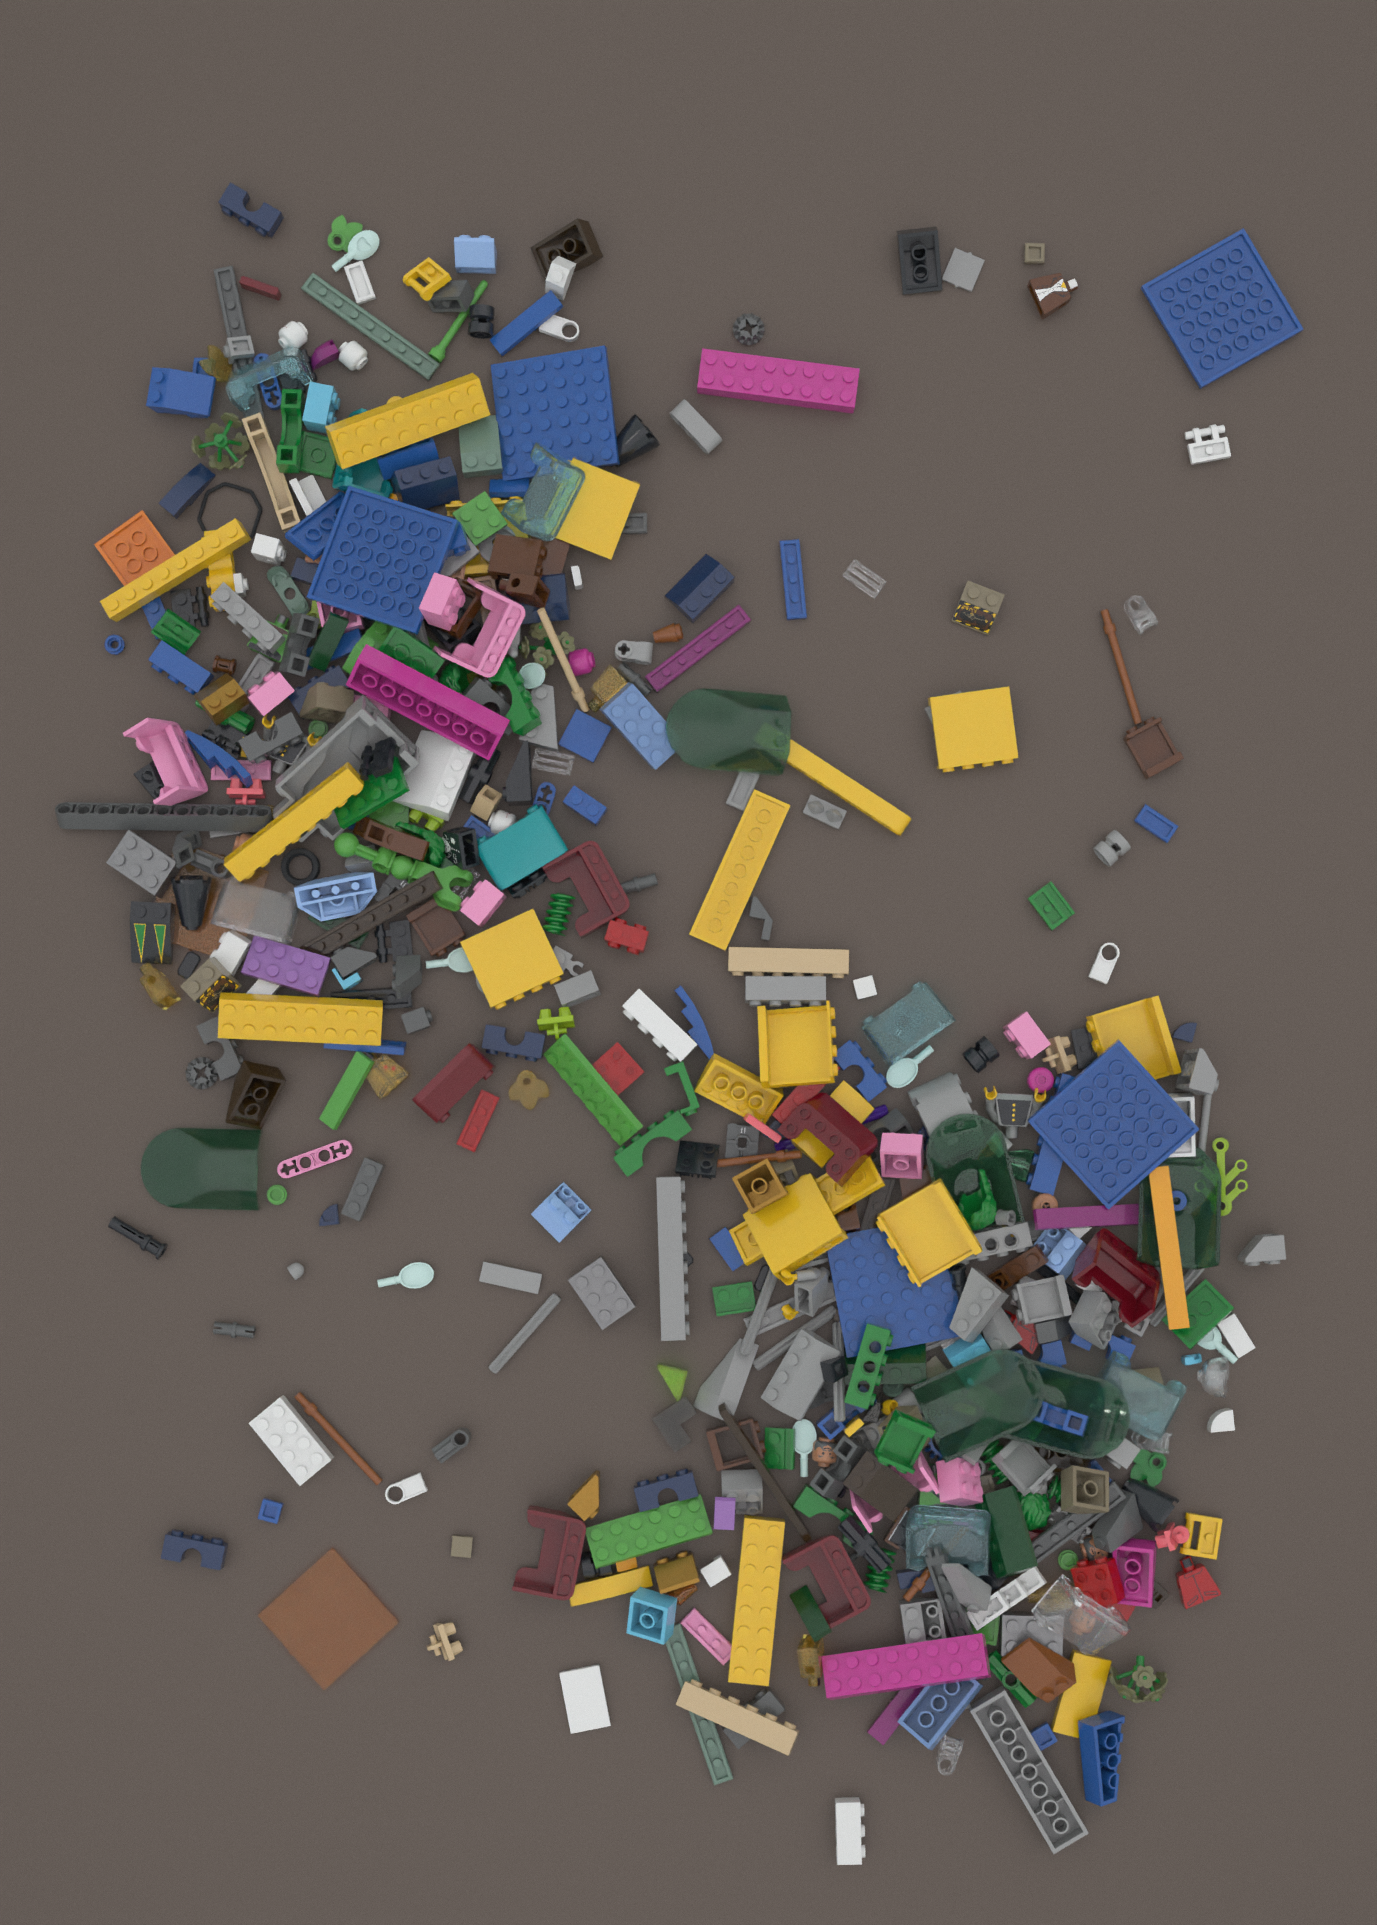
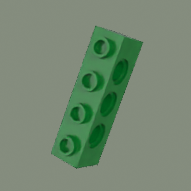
[844,1322,894,1410]

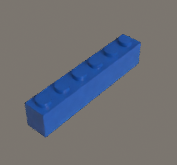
[1026,1073,1075,1196]

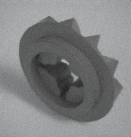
[733,313,764,345]
[185,1057,218,1089]

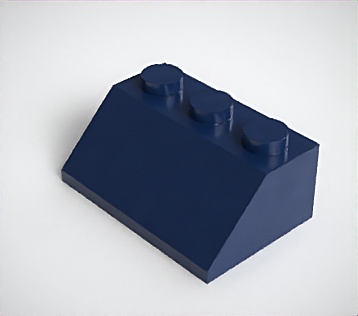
[391,456,460,510]
[665,554,735,623]
[506,573,571,624]

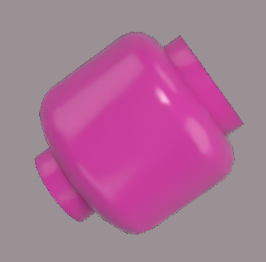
[567,648,595,676]
[1027,1067,1054,1093]

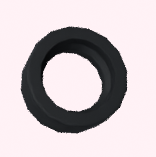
[281,848,320,886]

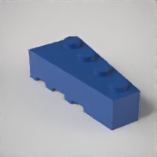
[1078,1710,1125,1807]

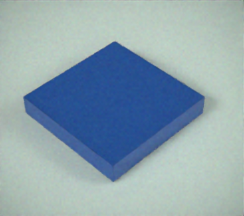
[558,709,612,763]

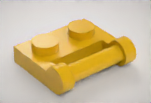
[403,257,452,301]
[1179,1512,1223,1560]

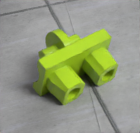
[408,808,445,833]
[537,1007,575,1040]

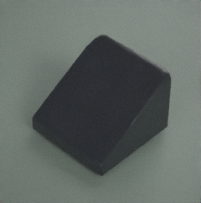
[820,1356,848,1383]

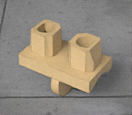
[1042,1036,1077,1074]
[426,1622,463,1661]

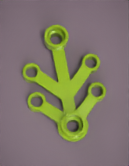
[1194,1137,1248,1216]

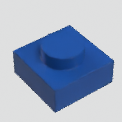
[258,1498,284,1524]
[1029,1722,1058,1751]

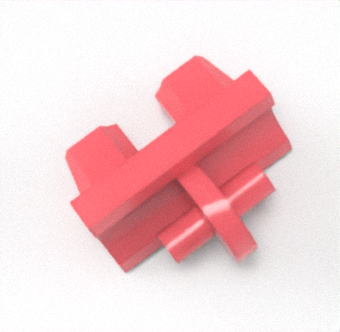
[226,778,266,805]
[1155,1522,1190,1551]

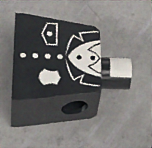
[442,827,480,870]

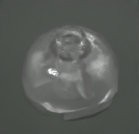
[1197,1357,1230,1398]

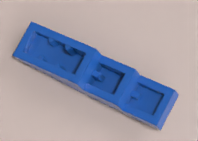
[185,730,253,788]
[675,986,714,1060]

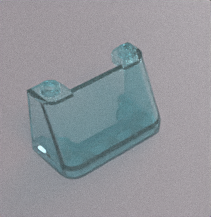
[226,346,314,412]
[501,442,585,541]
[861,981,956,1067]
[1088,1350,1187,1441]
[906,1505,991,1576]

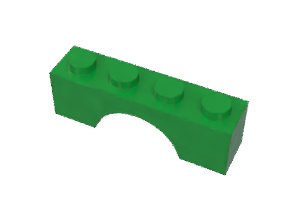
[276,389,305,473]
[488,655,542,736]
[613,1109,692,1177]
[792,1484,874,1548]

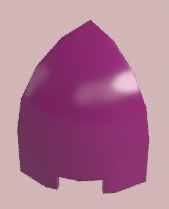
[311,339,340,371]

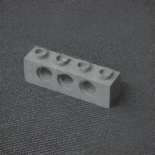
[957,1221,1033,1265]

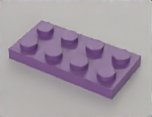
[241,935,331,997]

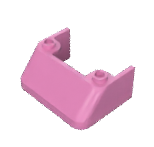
[433,577,525,677]
[123,718,208,806]
[849,1451,940,1533]

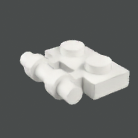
[1184,424,1231,465]

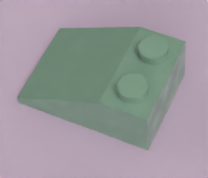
[458,415,503,478]

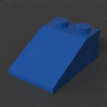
[146,367,216,417]

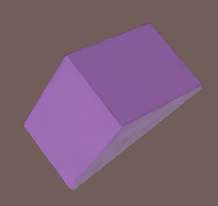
[714,1497,736,1530]

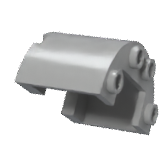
[907,1072,987,1164]

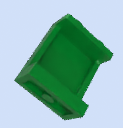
[664,1061,700,1116]
[874,1409,936,1474]

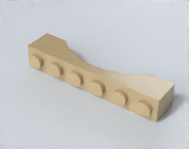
[242,413,301,533]

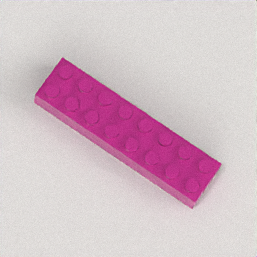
[697,348,860,413]
[346,644,510,760]
[821,1633,991,1700]

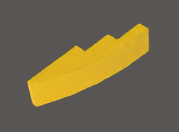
[569,1565,653,1606]

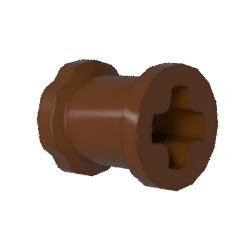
[212,655,237,677]

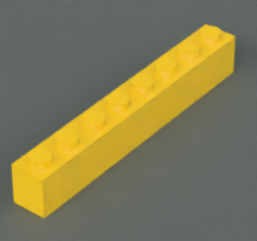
[100,518,251,622]
[224,762,364,882]

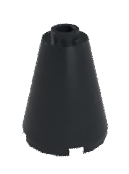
[611,414,660,468]
[171,875,212,930]
[1121,1478,1180,1532]

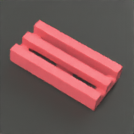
[743,1113,782,1143]

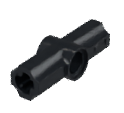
[459,749,501,805]
[838,1515,892,1573]

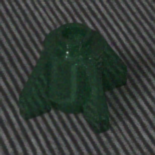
[1001,1149,1034,1182]

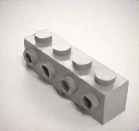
[210,582,286,654]
[745,976,826,1007]

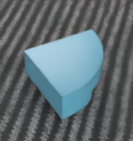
[1181,1353,1202,1365]

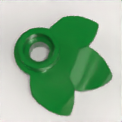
[1130,1449,1167,1487]

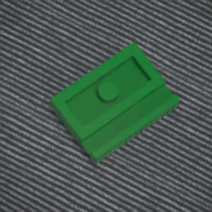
[151,609,201,655]
[1028,881,1075,931]
[712,1281,756,1316]
[764,1427,795,1470]

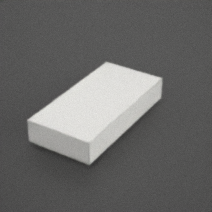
[344,261,376,305]
[1217,1313,1255,1358]

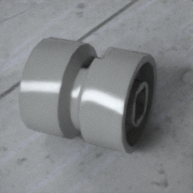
[1093,830,1131,867]

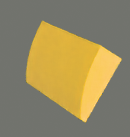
[694,1053,784,1124]
[791,1080,875,1168]
[1051,1649,1112,1738]

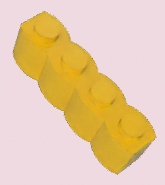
[201,530,236,612]

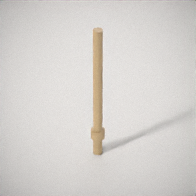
[537,608,589,713]

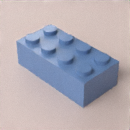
[599,682,685,770]
[897,1680,983,1750]

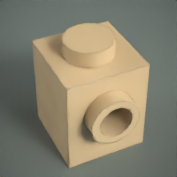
[470,784,503,821]

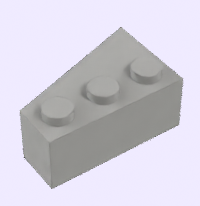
[519,684,559,752]
[949,1267,1009,1343]

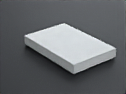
[559,1664,611,1734]

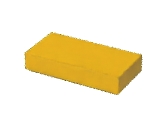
[843,1414,864,1437]

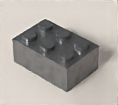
[106,830,183,898]
[568,1256,636,1330]
[999,1611,1063,1657]

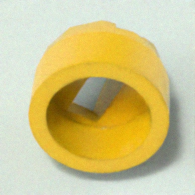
[881,1399,898,1416]

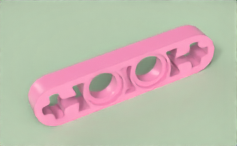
[277,1140,353,1178]

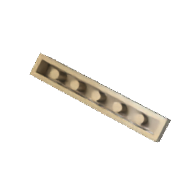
[728,947,849,978]
[676,1679,799,1756]

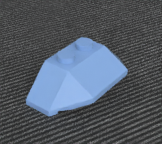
[294,872,377,921]

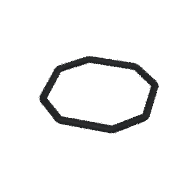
[197,482,262,539]

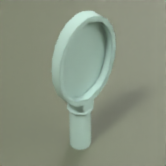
[331,230,379,272]
[506,663,545,689]
[425,947,473,973]
[886,1045,934,1088]
[377,1262,434,1289]
[1198,1327,1238,1364]
[793,1419,817,1477]

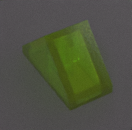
[657,1363,688,1401]

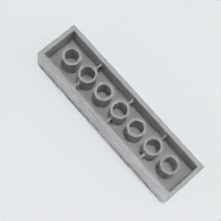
[656,1176,690,1341]
[969,1685,1089,1854]

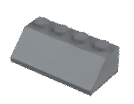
[1174,1048,1219,1095]
[761,1329,842,1421]

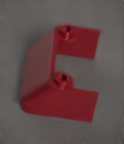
[412,1043,496,1123]

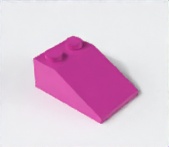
[1112,1538,1157,1608]

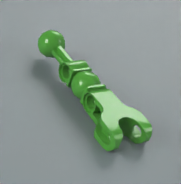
[334,832,473,911]

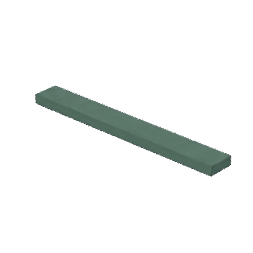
[301,273,440,381]
[666,1622,733,1785]

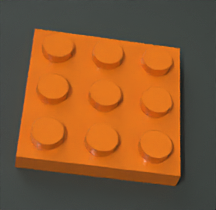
[94,510,175,586]

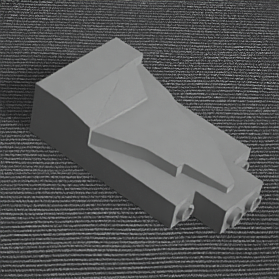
[273,695,420,843]

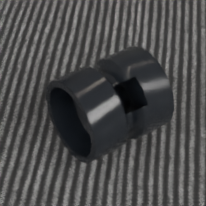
[468,304,495,339]
[962,1036,1000,1073]
[581,1551,613,1579]

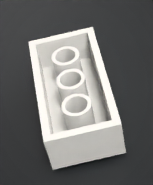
[622,989,697,1062]
[249,1395,334,1486]

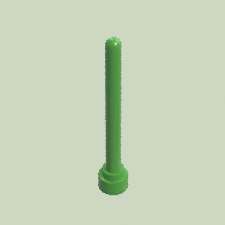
[428,280,488,363]

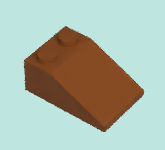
[1001,1638,1076,1703]

